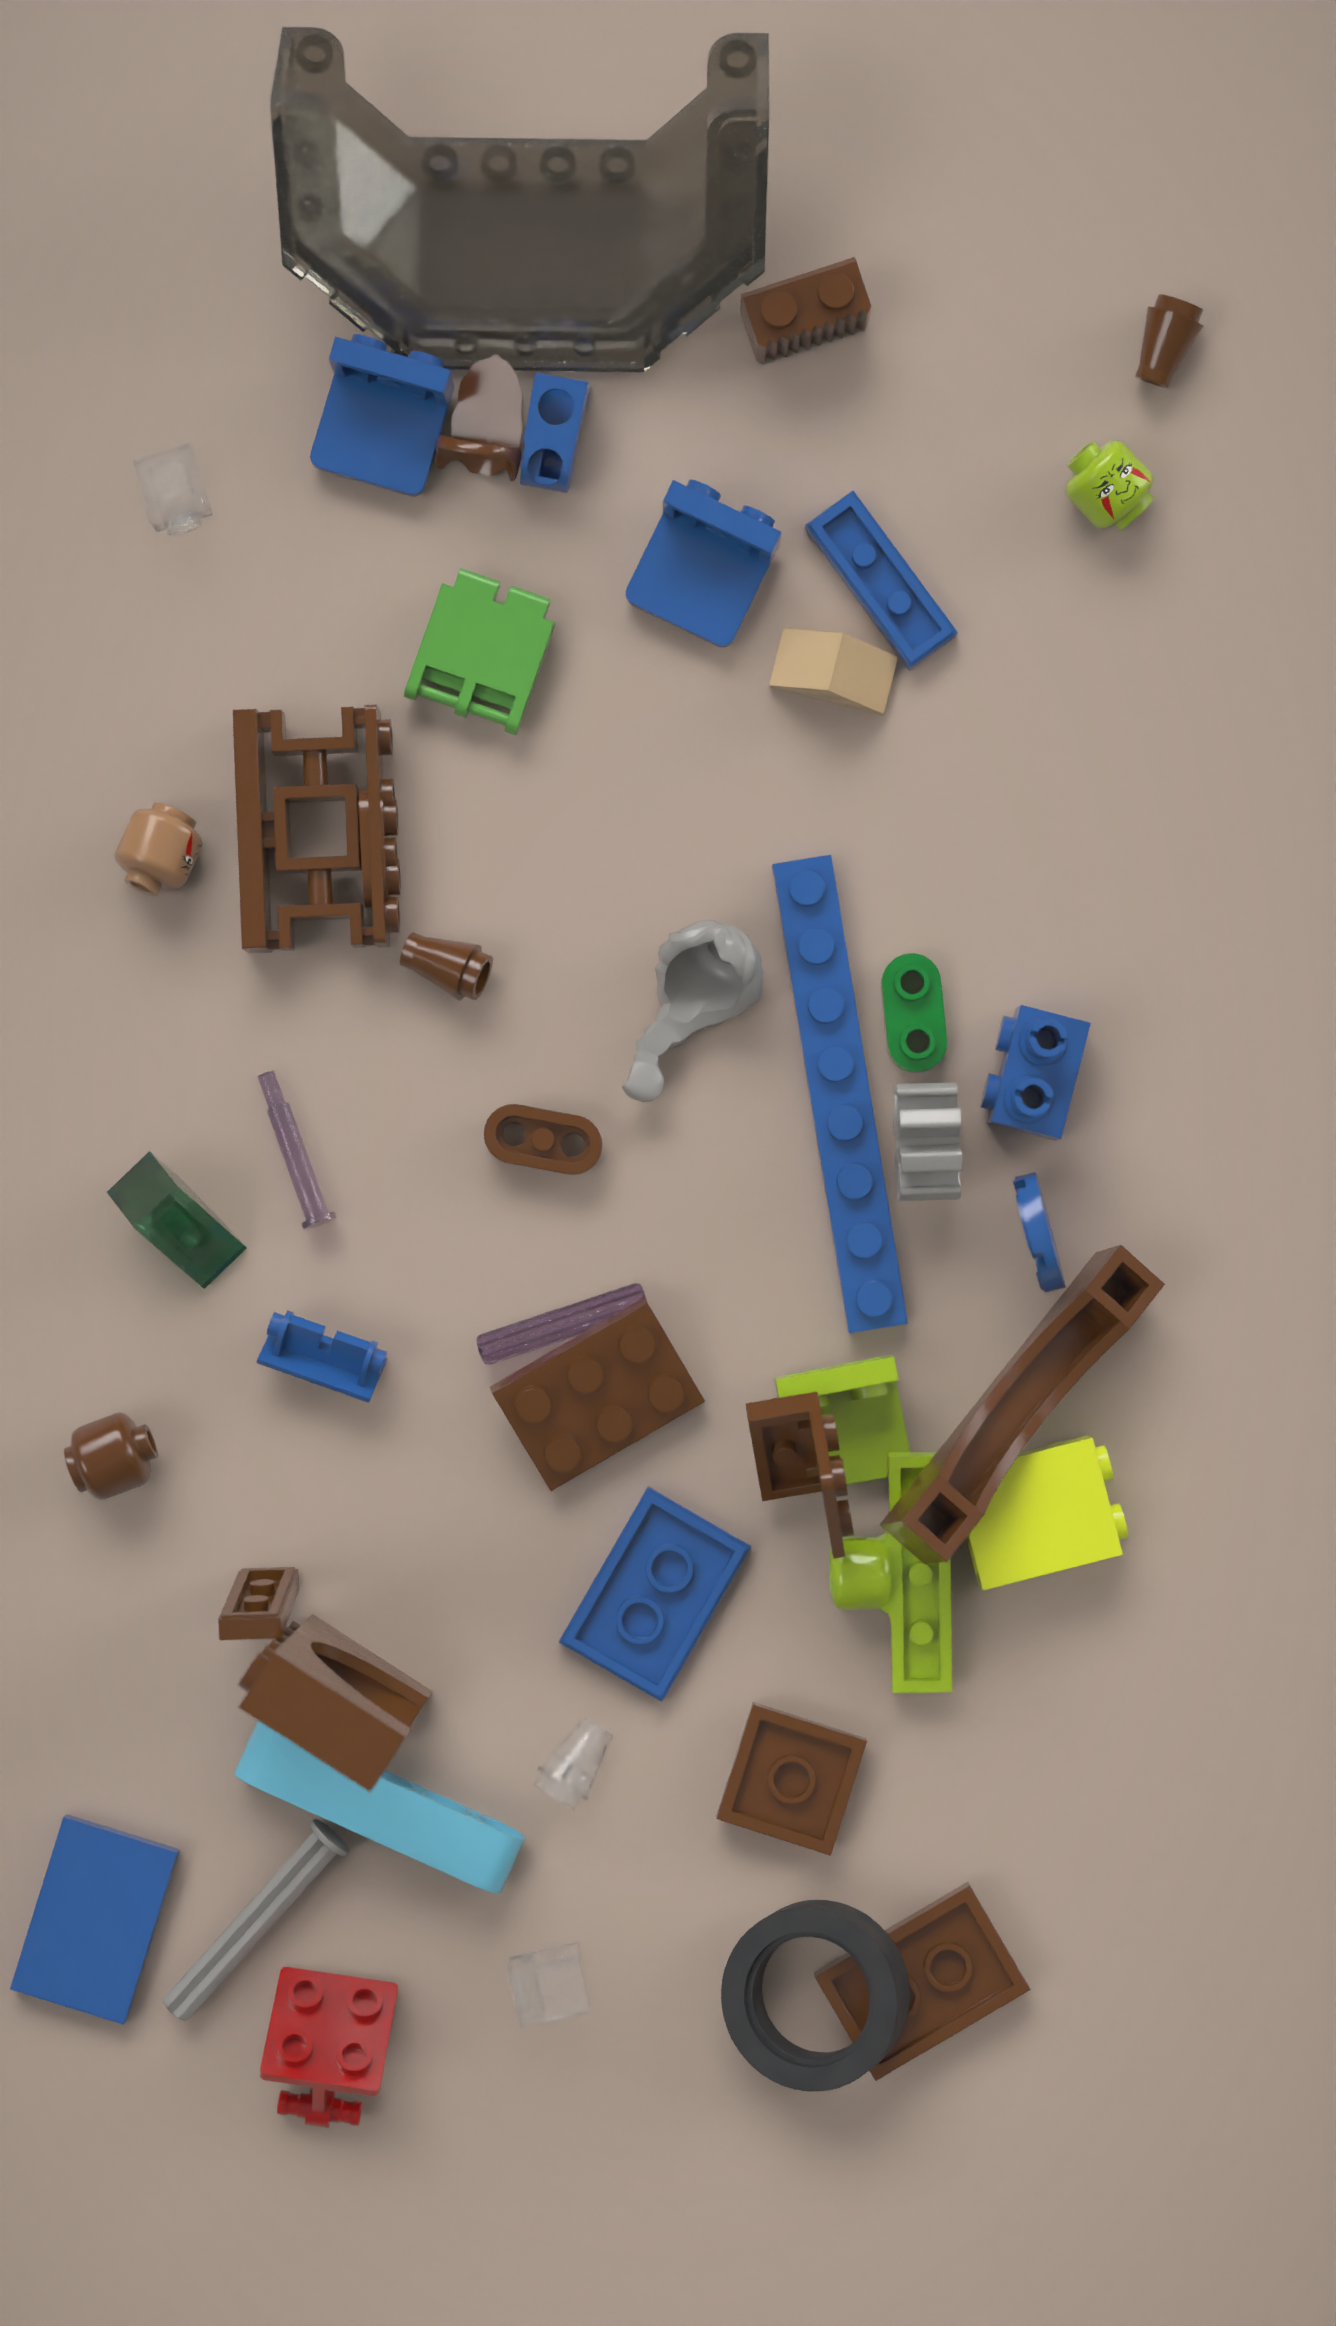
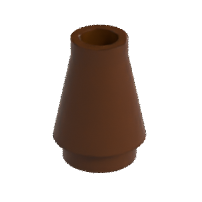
[1135,294,1204,388]
[400,932,493,1001]

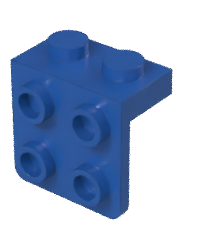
[310,334,455,497]
[626,479,781,648]

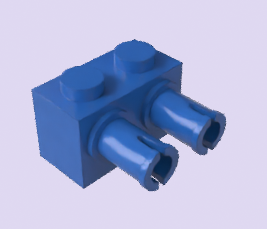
[980,1005,1091,1141]

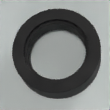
[721,1900,910,2092]

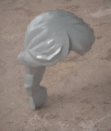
[622,920,763,1102]

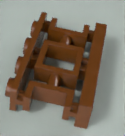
[232,704,400,953]

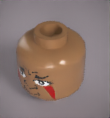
[114,803,203,896]

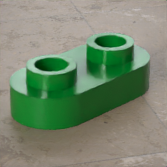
[881,953,947,1073]

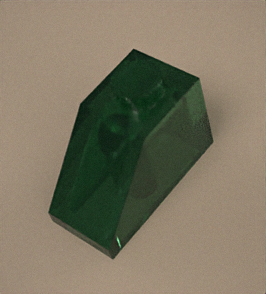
[107,1151,247,1289]

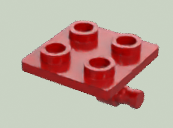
[260,1967,398,2128]

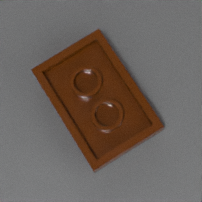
[490,1297,705,1491]
[814,1882,1031,2081]

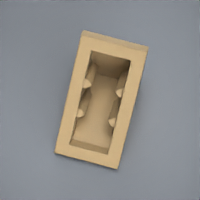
[769,628,898,716]

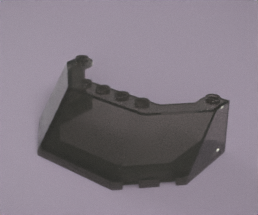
[270,27,770,373]

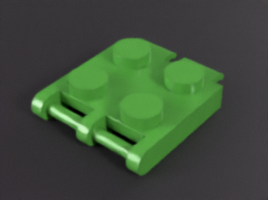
[404,568,555,736]

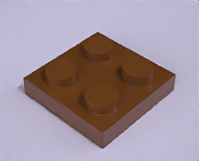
[716,1702,867,1856]

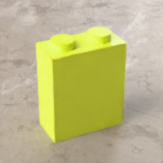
[966,1435,1129,1590]

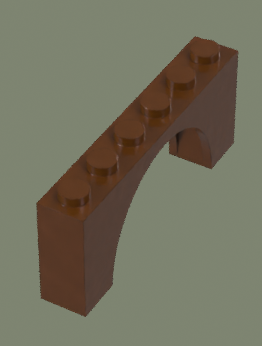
[238,1614,432,1793]

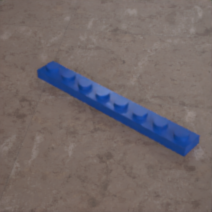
[772,855,908,1333]

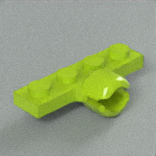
[829,1452,952,1693]

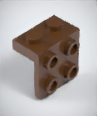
[745,1391,854,1559]

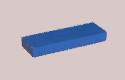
[805,490,958,671]

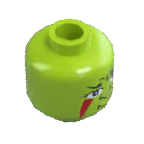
[1065,440,1154,530]

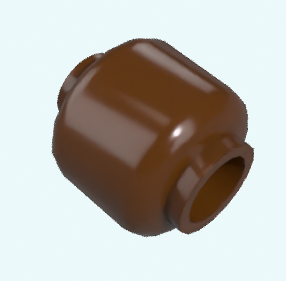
[64,1412,158,1500]

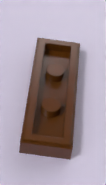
[218,1567,299,1640]

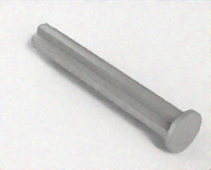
[163,1819,349,2021]

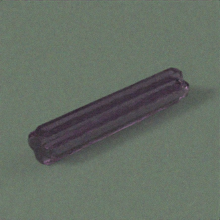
[476,1283,648,1365]

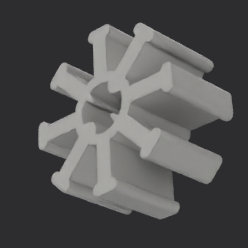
[893,1082,962,1201]

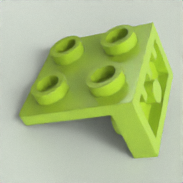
[774,1354,910,1485]

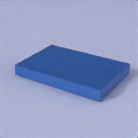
[559,1486,751,1702]
[10,1814,180,2025]

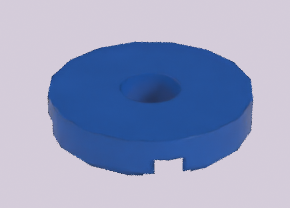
[1013,1172,1066,1293]

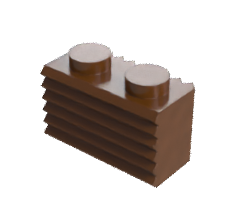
[740,257,872,365]

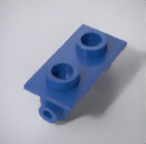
[256,1310,388,1403]

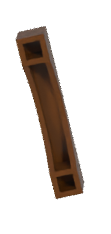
[879,1245,1165,1564]

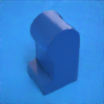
[520,372,591,493]

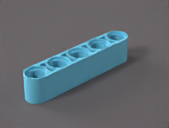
[234,1720,525,1894]

